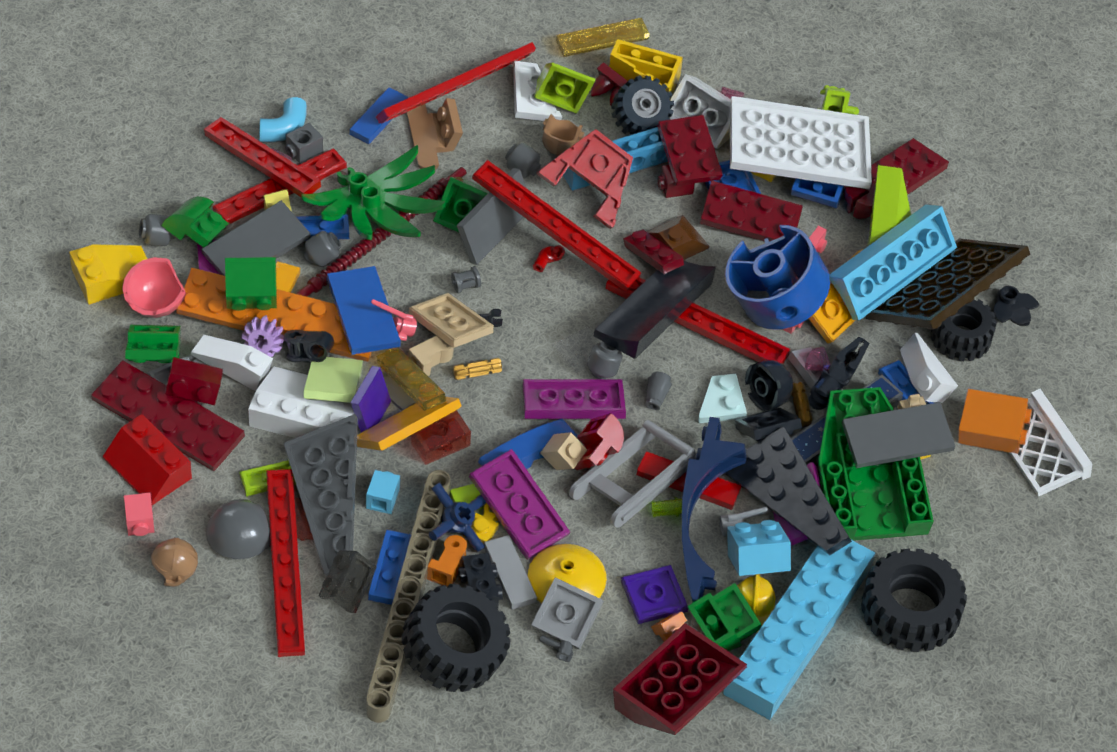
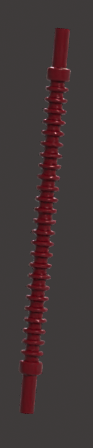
[296,167,467,297]

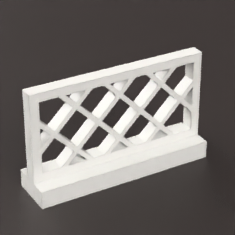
[1008,389,1092,496]

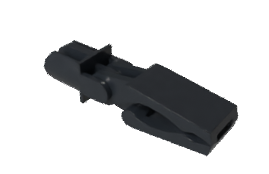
[808,337,870,410]

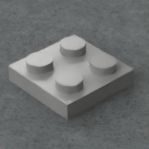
[531,577,604,649]

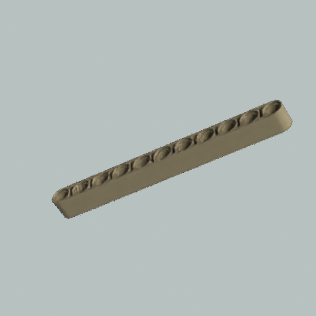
[367,470,450,723]

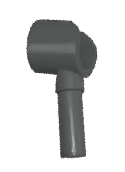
[540,635,573,662]

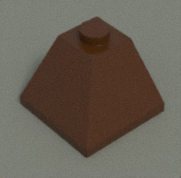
[646,215,710,260]

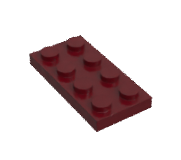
[700,180,803,242]

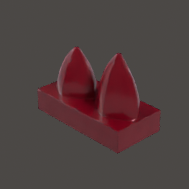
[591,62,627,106]

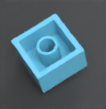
[727,520,791,576]

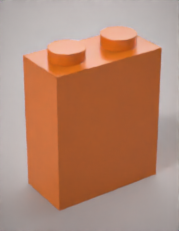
[958,389,1032,454]

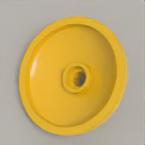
[527,544,606,604]

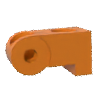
[427,535,467,587]

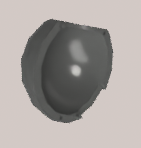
[206,499,271,559]

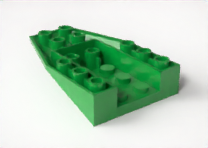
[818,387,934,541]

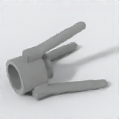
[720,507,772,536]

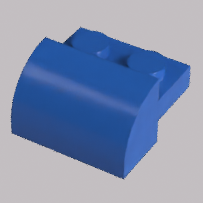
[791,178,845,209]

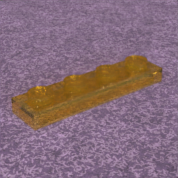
[556,17,649,57]
[376,347,446,411]

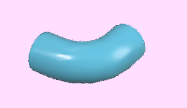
[259,97,307,142]

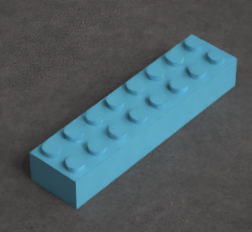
[723,540,875,720]

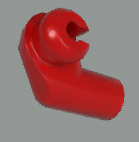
[533,245,565,272]

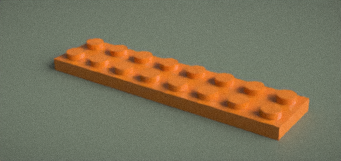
[176,268,372,362]

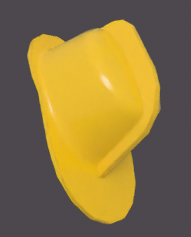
[737,574,776,632]

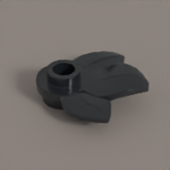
[994,286,1039,326]

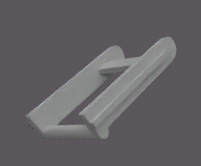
[569,420,697,528]

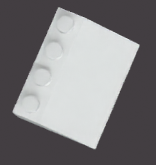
[248,366,359,438]

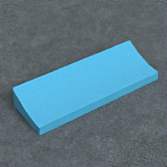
[829,205,957,321]

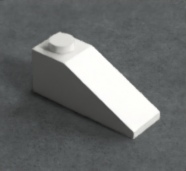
[900,333,958,403]
[191,335,273,391]

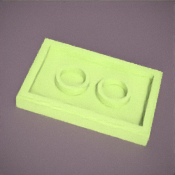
[304,357,363,403]

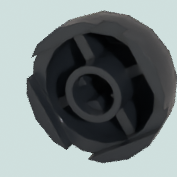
[745,360,793,411]

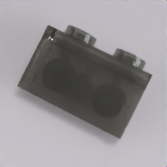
[318,550,377,613]

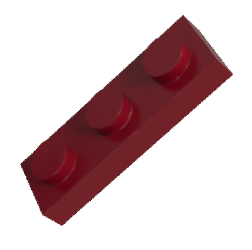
[623,229,684,274]

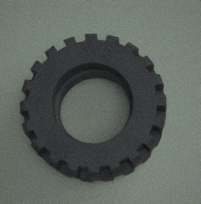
[861,548,967,652]
[402,584,511,692]

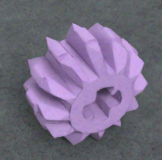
[242,315,284,357]

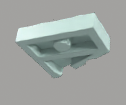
[698,374,747,423]

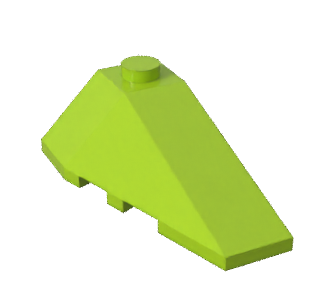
[867,165,911,247]

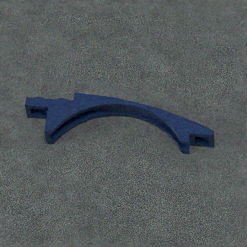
[682,417,747,603]

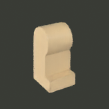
[408,336,454,379]

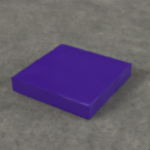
[350,366,391,433]
[621,565,689,624]

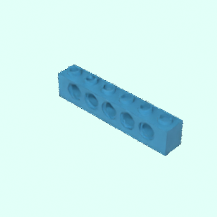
[563,127,668,191]

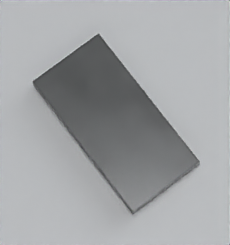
[457,168,526,265]
[202,200,310,276]
[842,402,956,468]

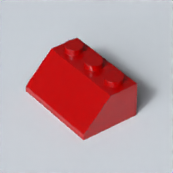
[103,414,192,505]

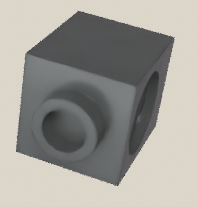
[285,123,323,164]

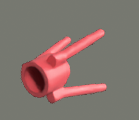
[371,299,417,341]

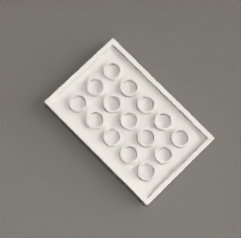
[730,96,872,189]

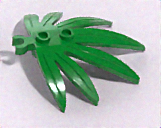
[301,145,445,240]

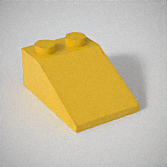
[69,244,147,305]

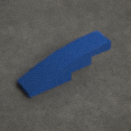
[478,419,577,469]

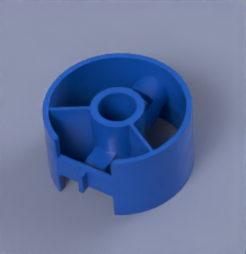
[725,225,830,330]

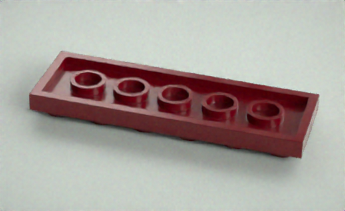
[91,360,245,471]

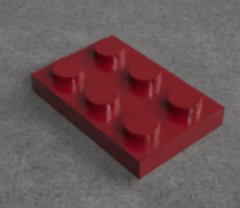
[657,115,723,186]

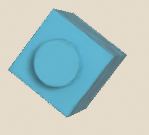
[366,470,400,514]

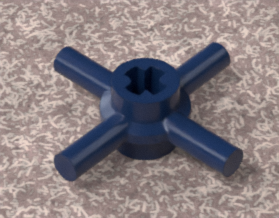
[429,482,487,553]

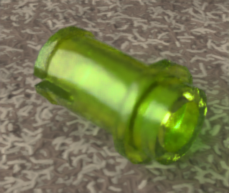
[651,497,682,518]

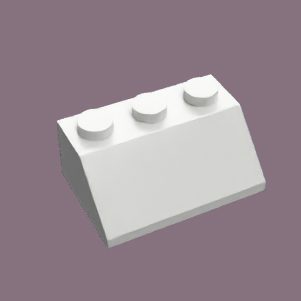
[669,74,731,149]

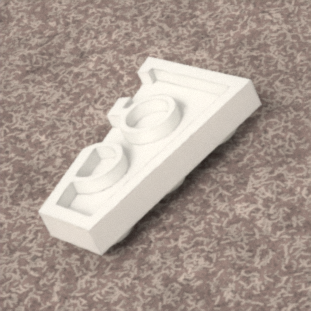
[513,61,562,121]

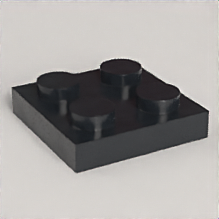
[734,407,802,442]

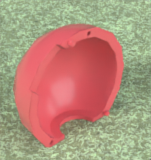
[123,257,186,318]

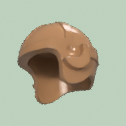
[542,114,585,156]
[151,537,198,587]

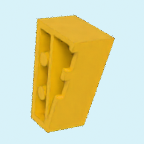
[609,39,683,99]

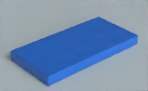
[327,266,401,355]

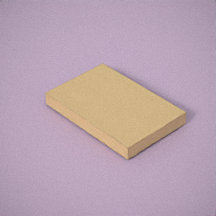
[409,293,494,348]

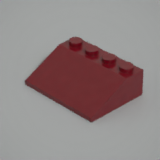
[613,623,747,735]

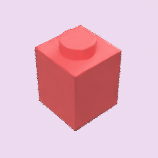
[124,493,155,536]

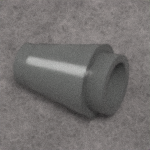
[645,372,672,411]

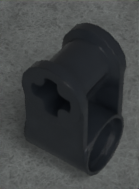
[284,330,335,362]

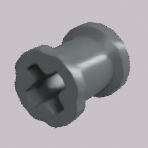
[451,266,481,294]

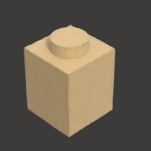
[540,433,587,470]

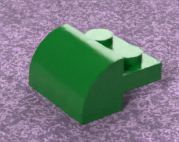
[161,196,229,248]
[125,325,181,363]
[688,583,762,651]

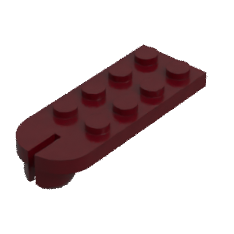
[844,138,949,219]

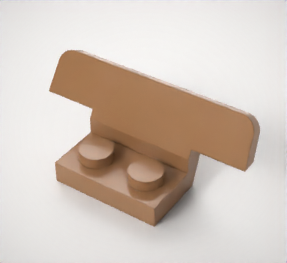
[407,98,463,169]

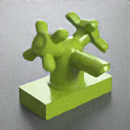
[817,85,859,115]

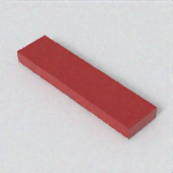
[636,451,741,510]

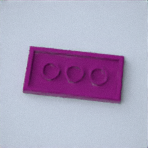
[522,379,626,419]
[468,449,570,560]

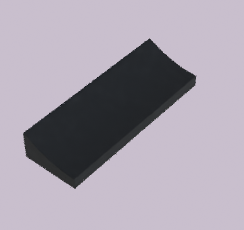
[593,260,716,359]

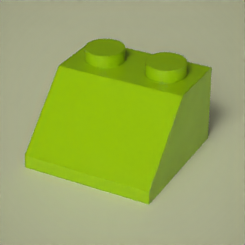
[534,62,595,114]

